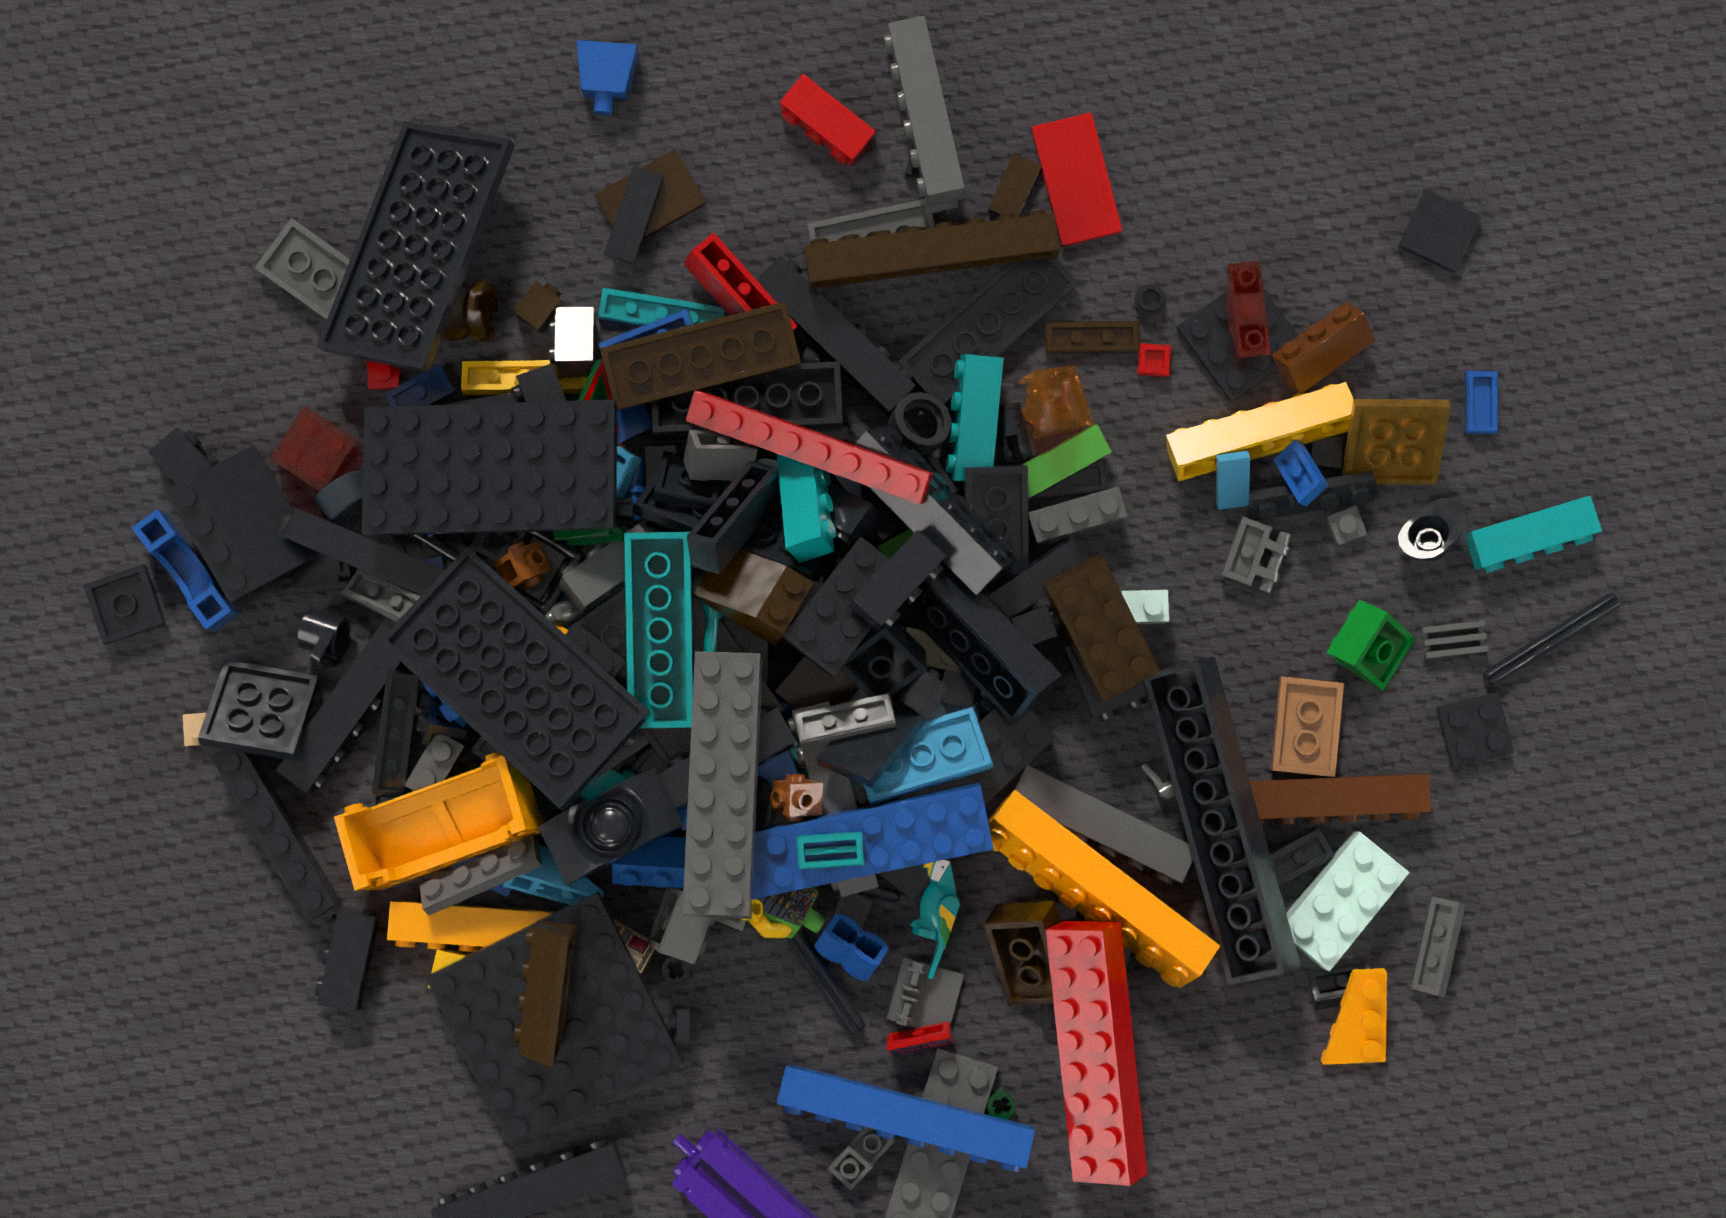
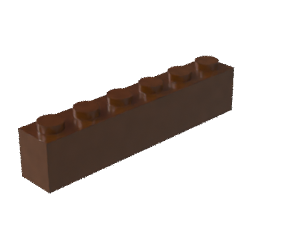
[1250,774,1431,825]

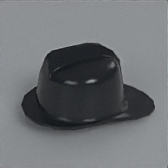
[1398,498,1469,562]

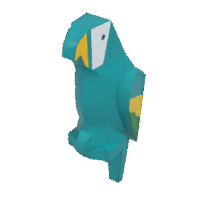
[910,860,960,979]

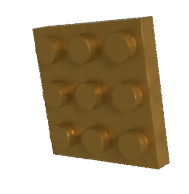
[1342,399,1451,485]

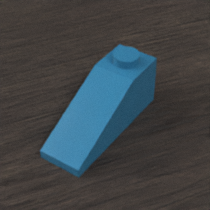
[503,845,604,905]

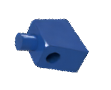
[577,40,638,116]

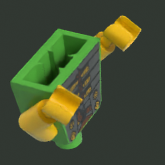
[741,887,826,938]

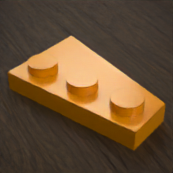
[1321,968,1387,1065]

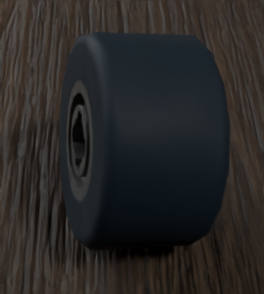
[315,471,363,526]

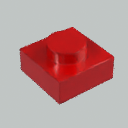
[367,361,401,390]

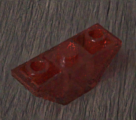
[1226,261,1271,358]

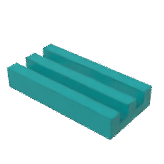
[797,831,864,870]

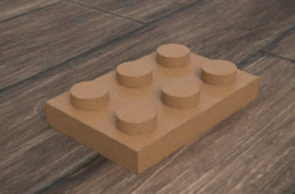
[1270,676,1344,777]

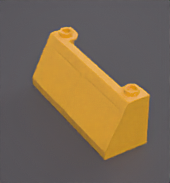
[334,752,545,891]

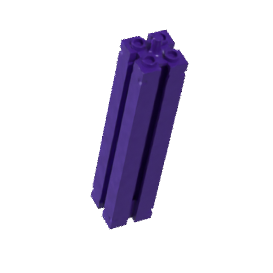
[672,1127,818,1218]

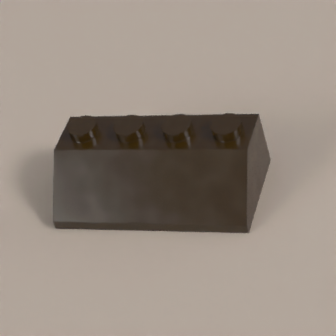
[514,920,576,1067]

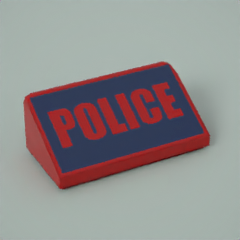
[886,1021,954,1056]

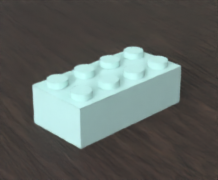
[1286,831,1410,971]

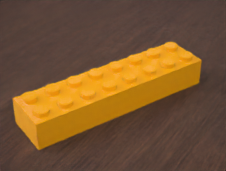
[988,790,1220,988]

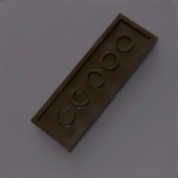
[600,302,801,411]

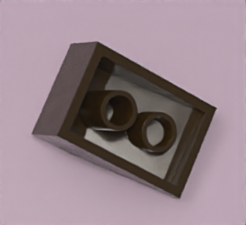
[692,549,814,646]
[984,901,1061,1006]

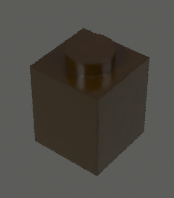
[513,281,564,334]

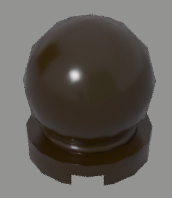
[442,279,498,342]

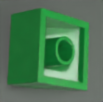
[1326,600,1416,691]

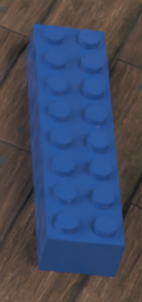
[752,782,994,899]

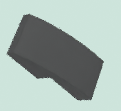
[828,1127,896,1190]

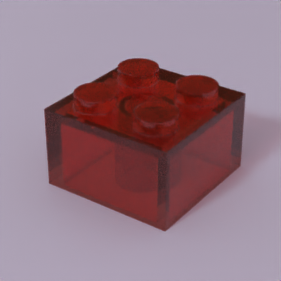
[269,406,364,491]

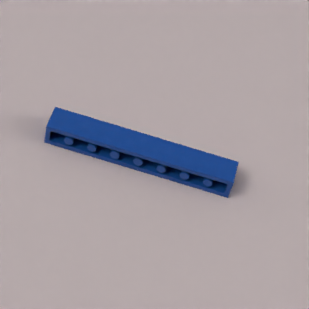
[777,1064,1037,1172]

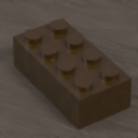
[1041,554,1160,701]

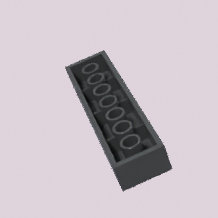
[682,651,763,919]

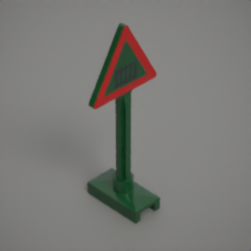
[554,359,626,547]

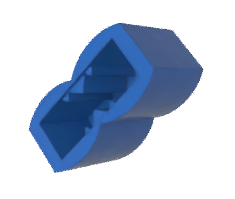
[814,913,889,981]

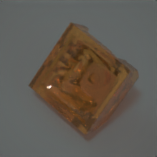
[1019,366,1094,439]

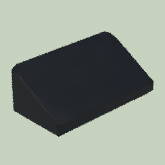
[1307,962,1371,1011]

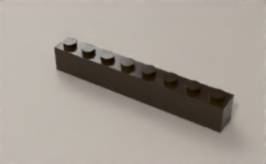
[804,210,1060,289]

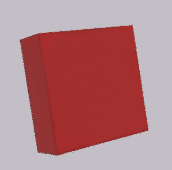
[1137,343,1171,378]

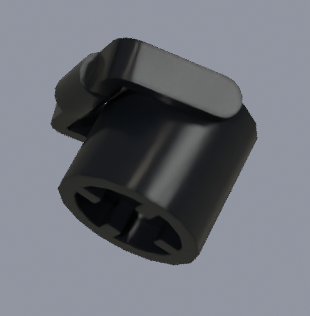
[298,609,351,668]

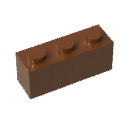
[1272,302,1376,394]

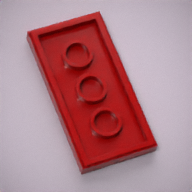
[1031,112,1122,248]

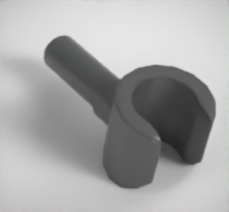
[1140,763,1176,800]

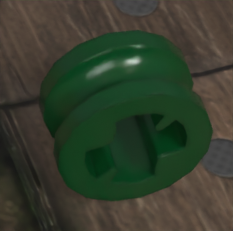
[987,1090,1016,1120]

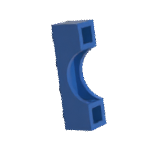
[132,509,240,632]

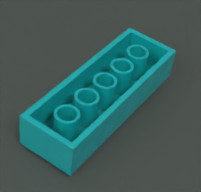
[624,532,694,728]

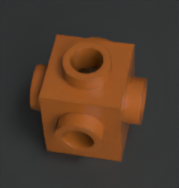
[493,541,552,590]
[770,774,823,822]

